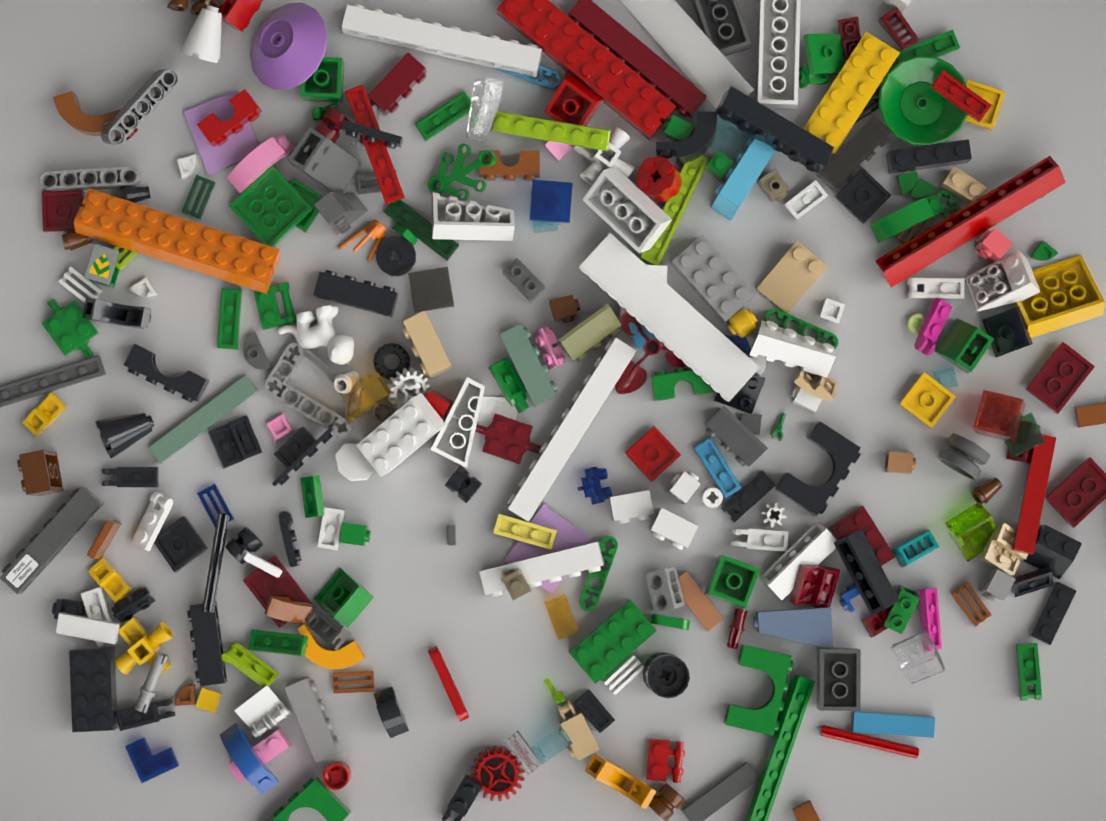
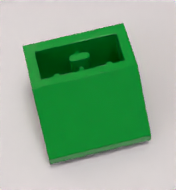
[934,318,994,374]

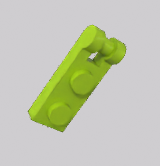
[221,642,279,687]

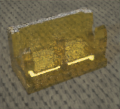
[544,594,579,640]

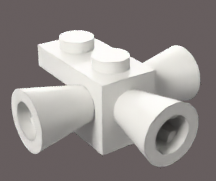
[573,127,635,186]

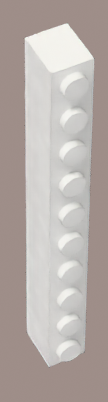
[341,4,542,78]
[507,338,636,522]

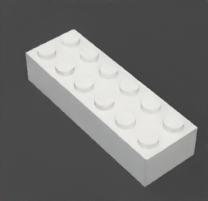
[756,0,801,109]

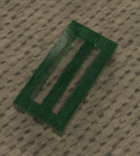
[181,175,216,220]

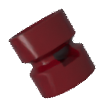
[313,106,350,143]

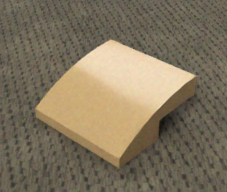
[794,366,838,402]
[980,522,1028,577]

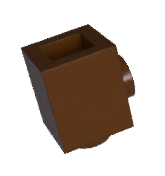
[549,295,580,323]

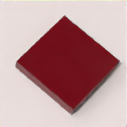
[42,190,84,232]

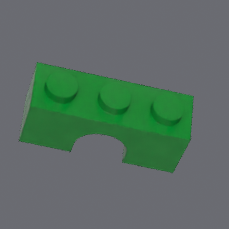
[651,368,715,402]

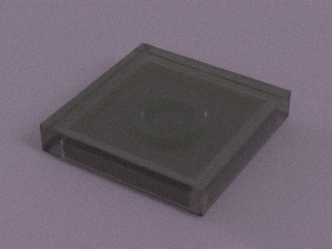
[408,267,455,313]

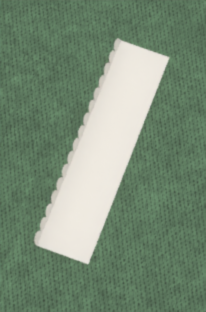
[620,0,754,109]
[579,233,760,402]

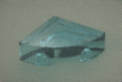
[933,367,959,388]

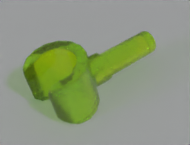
[544,678,566,704]

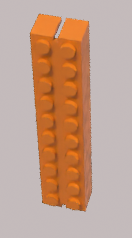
[74,188,280,294]

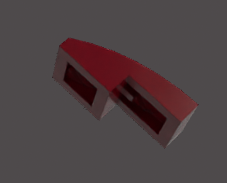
[861,605,893,638]

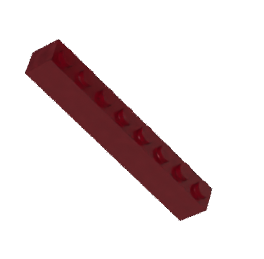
[569,0,707,118]

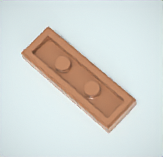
[678,571,723,631]

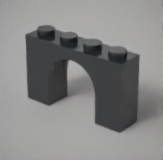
[775,421,861,516]

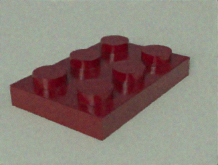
[1025,342,1095,414]
[1045,457,1106,528]
[829,506,896,566]
[243,555,312,628]

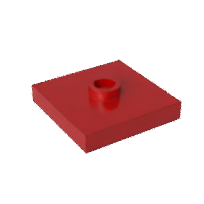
[625,426,681,482]

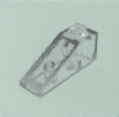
[466,77,503,143]

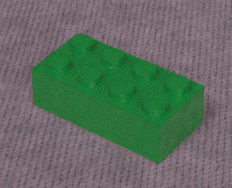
[569,599,657,684]

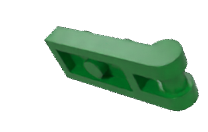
[1016,643,1042,701]

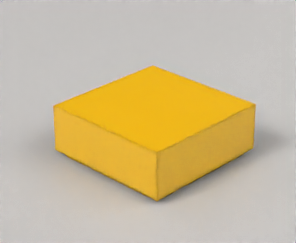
[195,687,222,713]

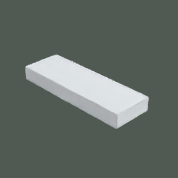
[56,612,120,644]

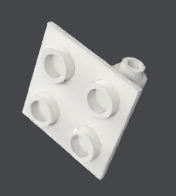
[234,685,290,738]

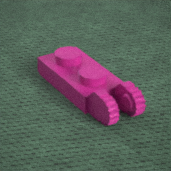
[914,298,953,356]

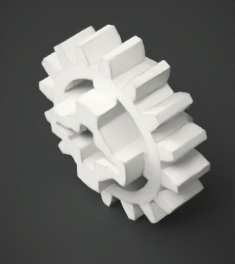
[386,368,430,409]

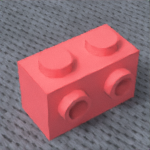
[974,228,1013,264]

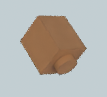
[885,451,916,474]

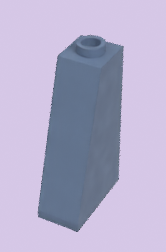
[753,607,834,649]

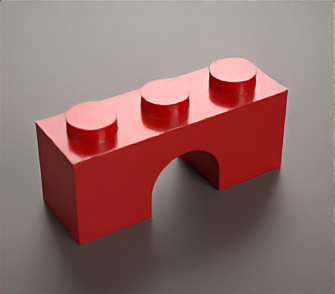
[196,89,262,147]

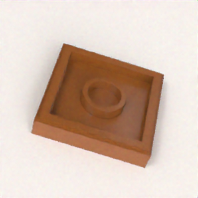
[87,520,121,559]

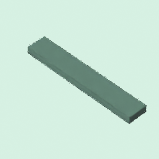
[149,375,258,464]

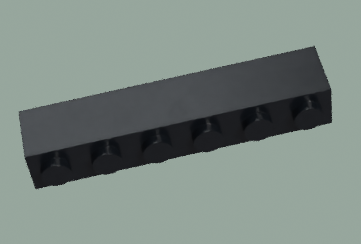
[715,86,834,173]

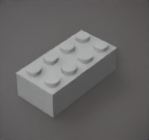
[671,235,755,324]

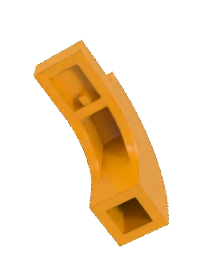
[297,624,366,669]
[584,753,656,809]

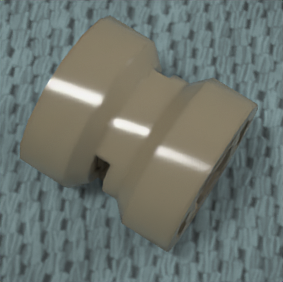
[373,402,394,423]

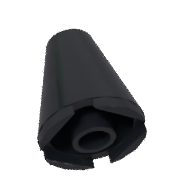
[95,413,155,459]

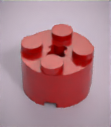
[636,157,682,202]

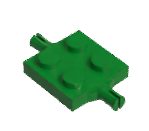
[41,299,99,358]

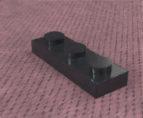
[341,120,403,149]
[1031,582,1076,645]

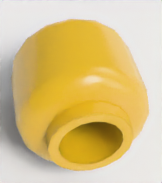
[727,308,758,338]

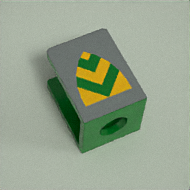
[84,244,124,288]

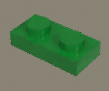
[300,475,324,518]

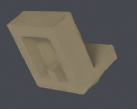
[501,568,532,600]

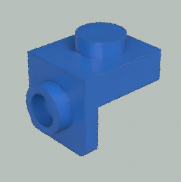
[839,582,860,613]

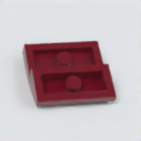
[790,564,841,608]

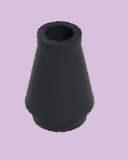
[120,186,151,203]

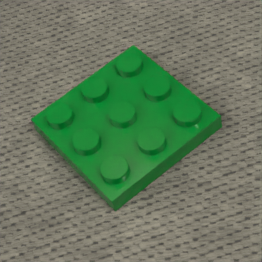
[229,165,313,247]

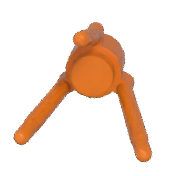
[338,219,387,262]

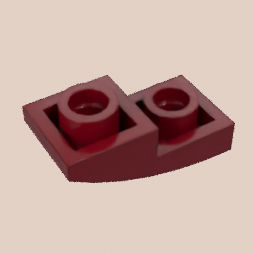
[837,16,862,60]

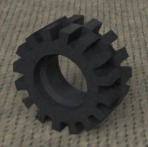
[373,343,410,380]

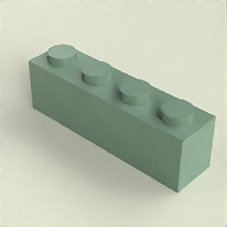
[499,323,558,407]

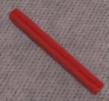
[820,725,919,758]

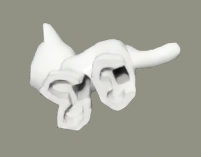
[278,305,354,365]

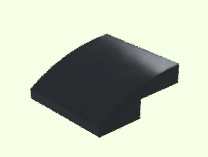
[208,415,262,469]

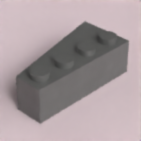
[314,192,368,235]

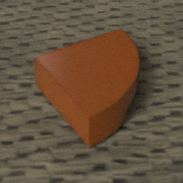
[175,684,196,706]

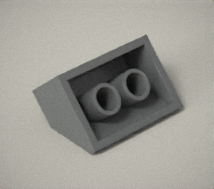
[705,406,768,467]

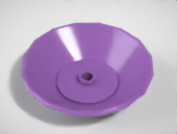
[250,3,328,90]

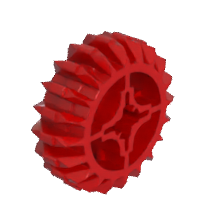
[470,746,525,801]

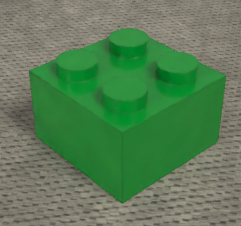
[300,57,344,102]
[704,555,760,608]

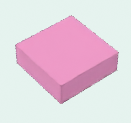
[265,413,293,441]

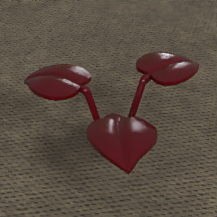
[615,307,687,394]

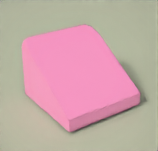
[544,141,573,162]

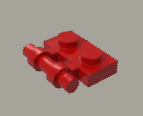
[646,739,685,783]

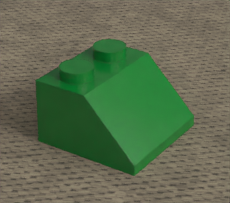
[314,568,374,628]

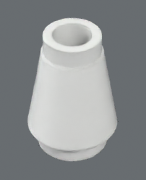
[334,371,359,393]

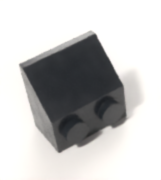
[1023,525,1082,579]

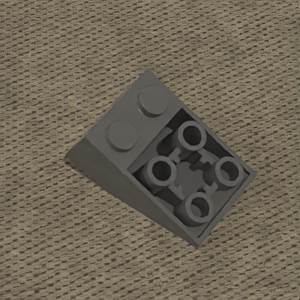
[287,126,362,193]

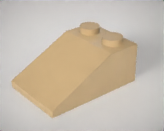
[756,241,828,314]

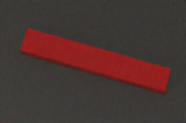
[345,85,405,205]
[1012,433,1056,555]

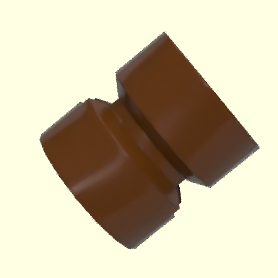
[648,783,686,821]

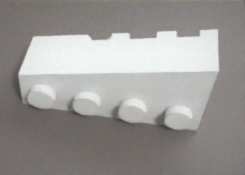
[432,192,515,241]
[750,320,837,378]

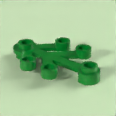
[428,143,496,201]

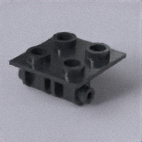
[714,374,765,414]

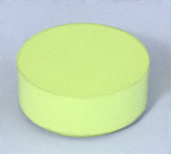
[907,314,925,334]

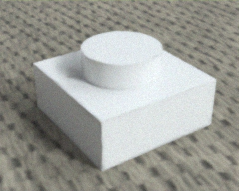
[819,298,845,324]

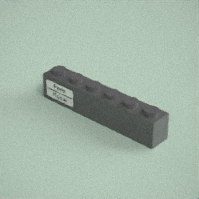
[0,487,104,594]

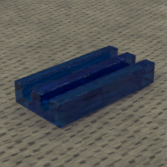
[197,484,234,528]

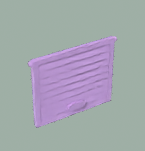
[183,90,259,176]
[503,503,591,594]

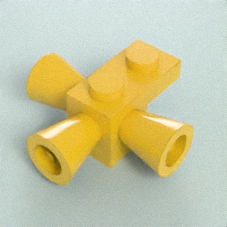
[114,617,174,675]

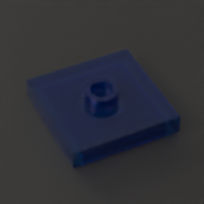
[529,180,573,224]

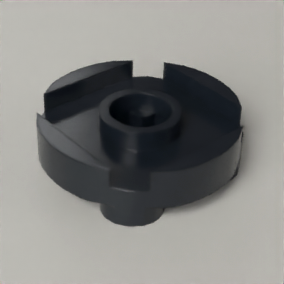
[376,236,416,277]

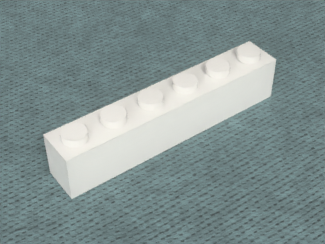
[479,541,604,598]

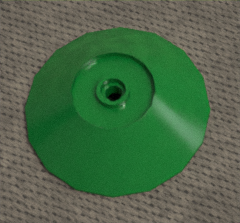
[879,56,968,146]

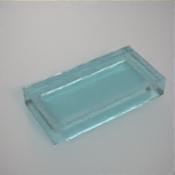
[531,726,572,764]

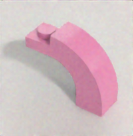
[227,134,295,193]

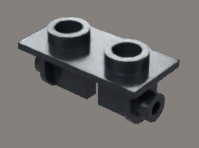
[111,586,156,623]

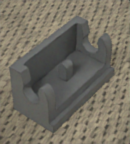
[306,605,351,651]

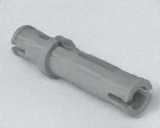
[134,651,169,713]

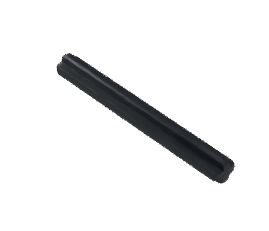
[202,513,229,613]

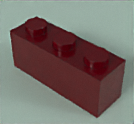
[368,52,427,115]

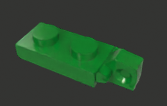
[488,357,529,414]

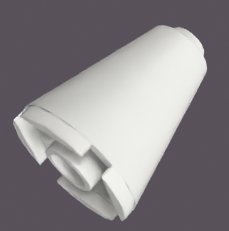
[181,5,222,63]

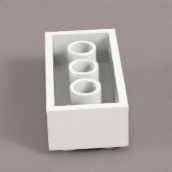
[583,166,672,253]
[356,393,446,477]

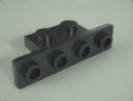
[272,426,334,487]

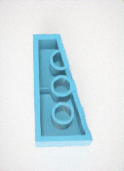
[711,136,775,221]

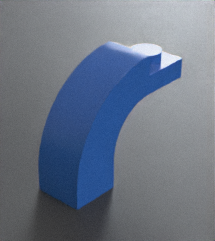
[219,723,279,794]

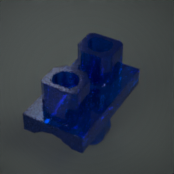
[577,466,612,505]

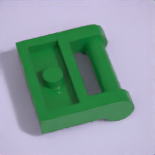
[253,282,297,330]

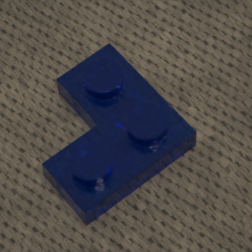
[125,737,180,783]

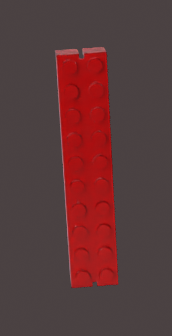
[497,0,676,141]

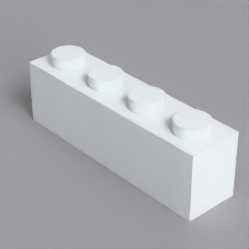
[760,522,837,600]

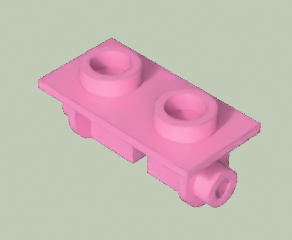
[533,326,565,370]

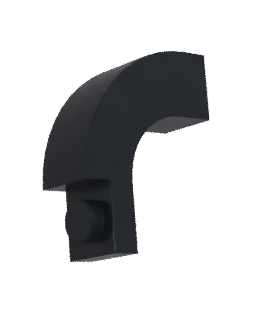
[656,112,717,164]
[82,298,151,329]

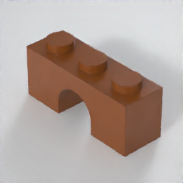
[479,150,540,181]

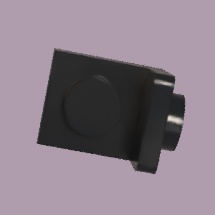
[52,598,84,620]

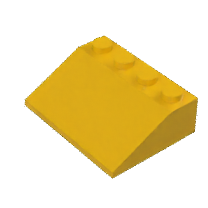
[1013,255,1105,338]

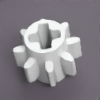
[761,503,787,528]

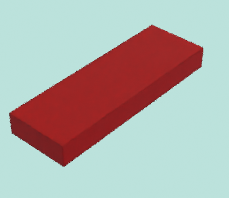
[930,70,992,122]

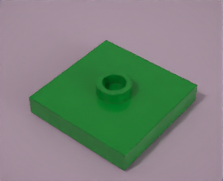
[804,34,845,75]

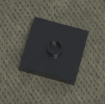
[835,168,892,224]
[982,306,1033,357]
[154,516,208,572]

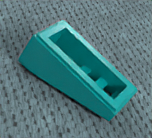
[892,530,939,567]

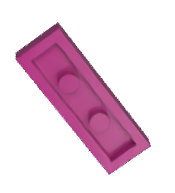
[919,588,942,651]

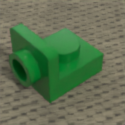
[799,64,830,89]

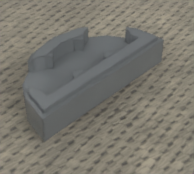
[243,332,272,370]

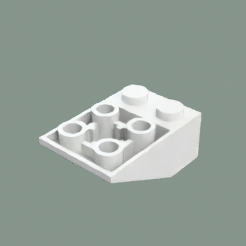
[965,250,1040,311]

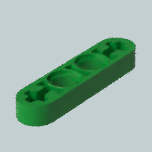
[764,309,838,349]
[579,536,618,611]

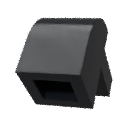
[373,687,409,738]

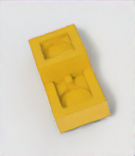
[22,392,67,437]
[88,558,132,603]

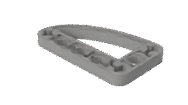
[264,343,355,437]

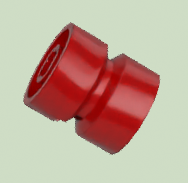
[323,761,351,790]

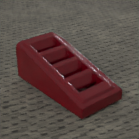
[879,7,919,51]

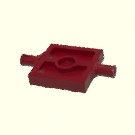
[475,413,541,464]

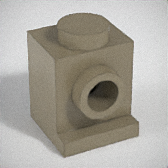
[758,169,789,202]

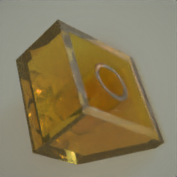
[346,372,391,424]

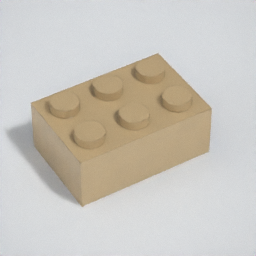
[402,311,453,379]

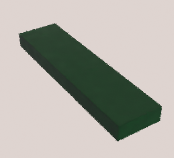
[384,200,460,262]

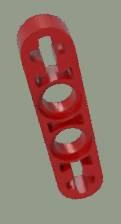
[428,646,470,722]

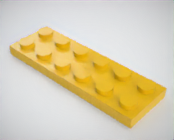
[803,31,900,155]

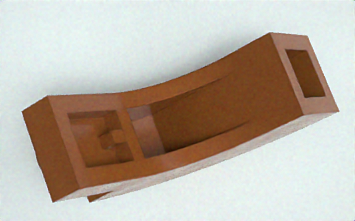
[53,91,126,136]

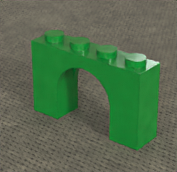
[724,644,793,736]
[266,777,351,821]

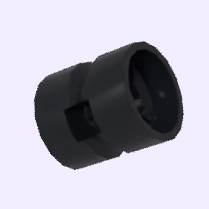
[444,466,483,503]
[225,526,263,565]

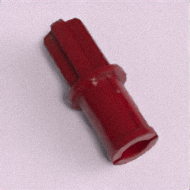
[727,608,748,649]

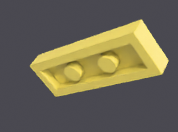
[493,514,557,550]

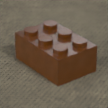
[17,450,64,496]

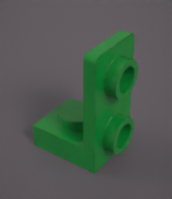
[884,585,920,634]

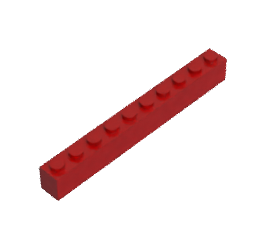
[875,156,1066,288]

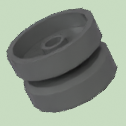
[937,433,991,480]

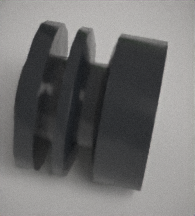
[642,652,690,699]

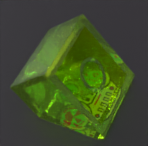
[945,502,997,562]

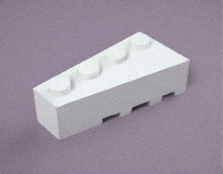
[430,377,485,468]

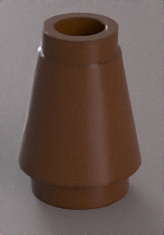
[62,232,93,251]
[971,477,1002,505]

